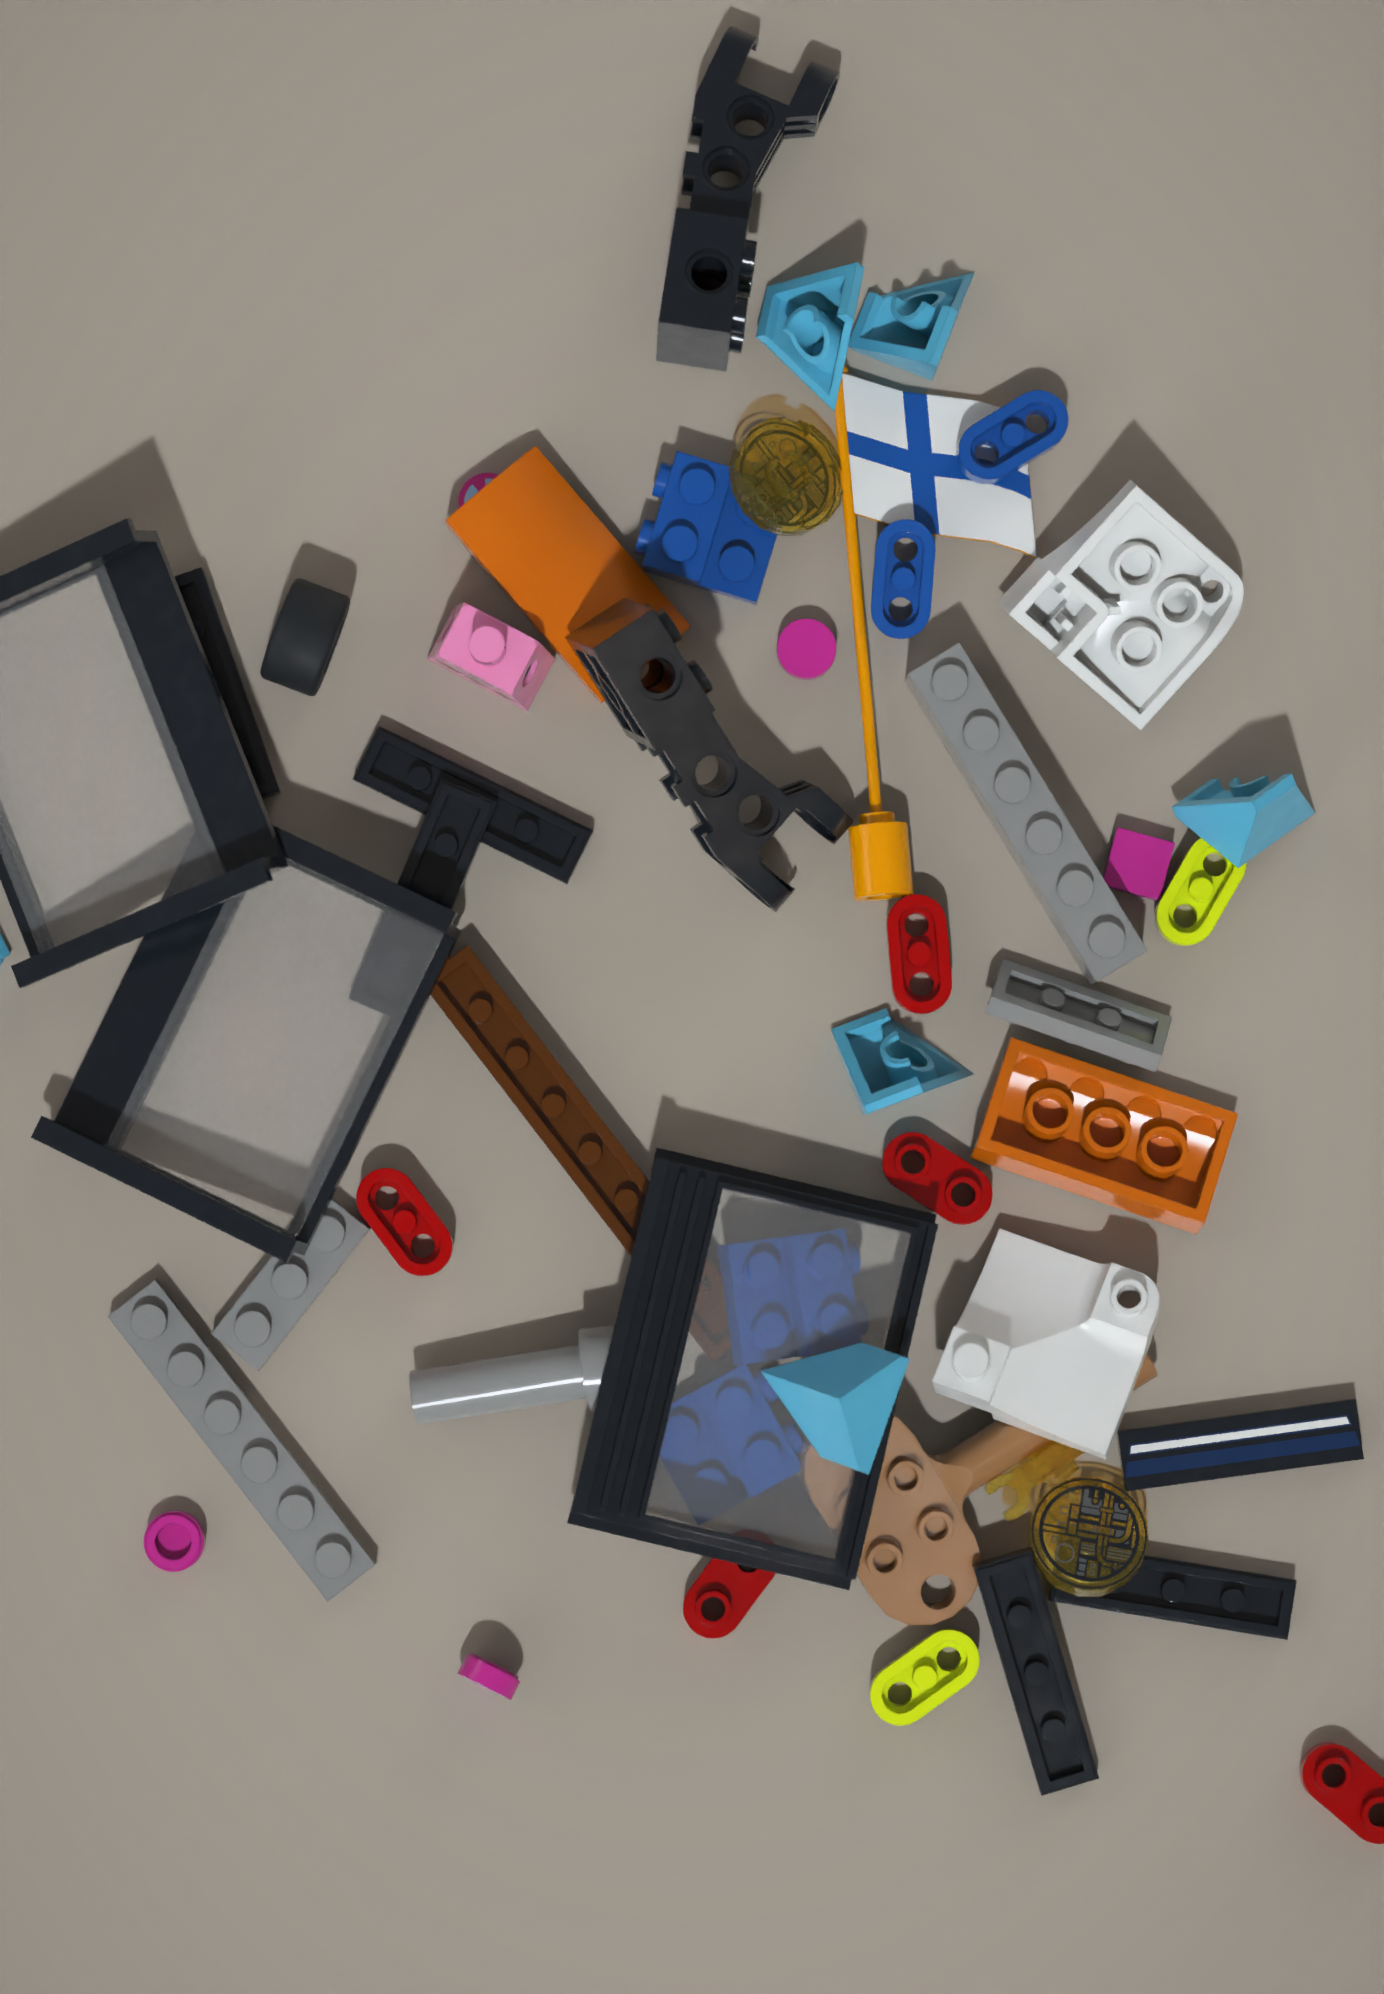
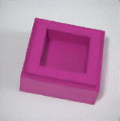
[1103,827,1175,902]

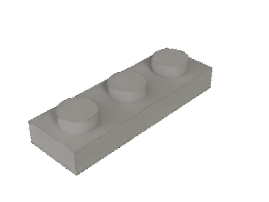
[985,959,1172,1072]
[211,1199,370,1371]

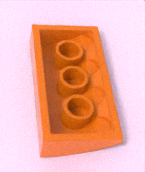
[445,446,691,704]
[970,1037,1238,1235]

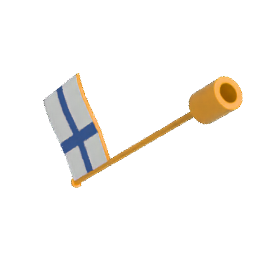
[834,365,1037,901]

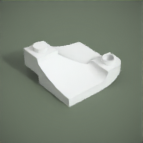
[999,479,1244,730]
[932,1228,1160,1460]

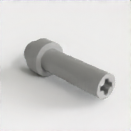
[409,1324,615,1425]

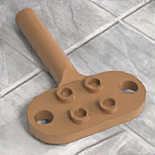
[800,1354,1158,1625]

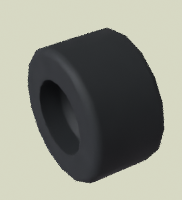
[260,578,350,696]

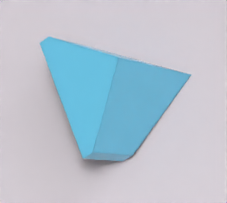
[756,262,864,411]
[848,272,975,381]
[1172,774,1315,868]
[831,1008,974,1116]
[761,1342,910,1475]

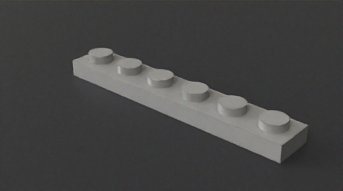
[107,1279,376,1602]

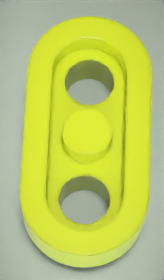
[1154,838,1246,946]
[869,1628,980,1726]

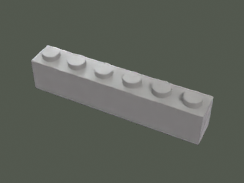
[905,643,1148,986]

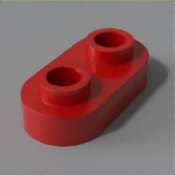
[886,894,952,1015]
[882,1132,993,1225]
[356,1168,453,1276]
[683,1529,776,1639]
[1300,1742,1384,1844]

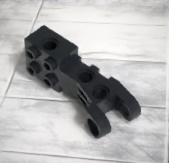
[656,26,840,371]
[565,598,854,912]

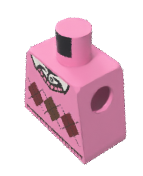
[427,603,555,711]

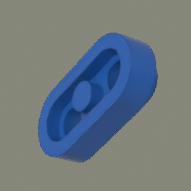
[956,390,1068,484]
[871,519,936,639]

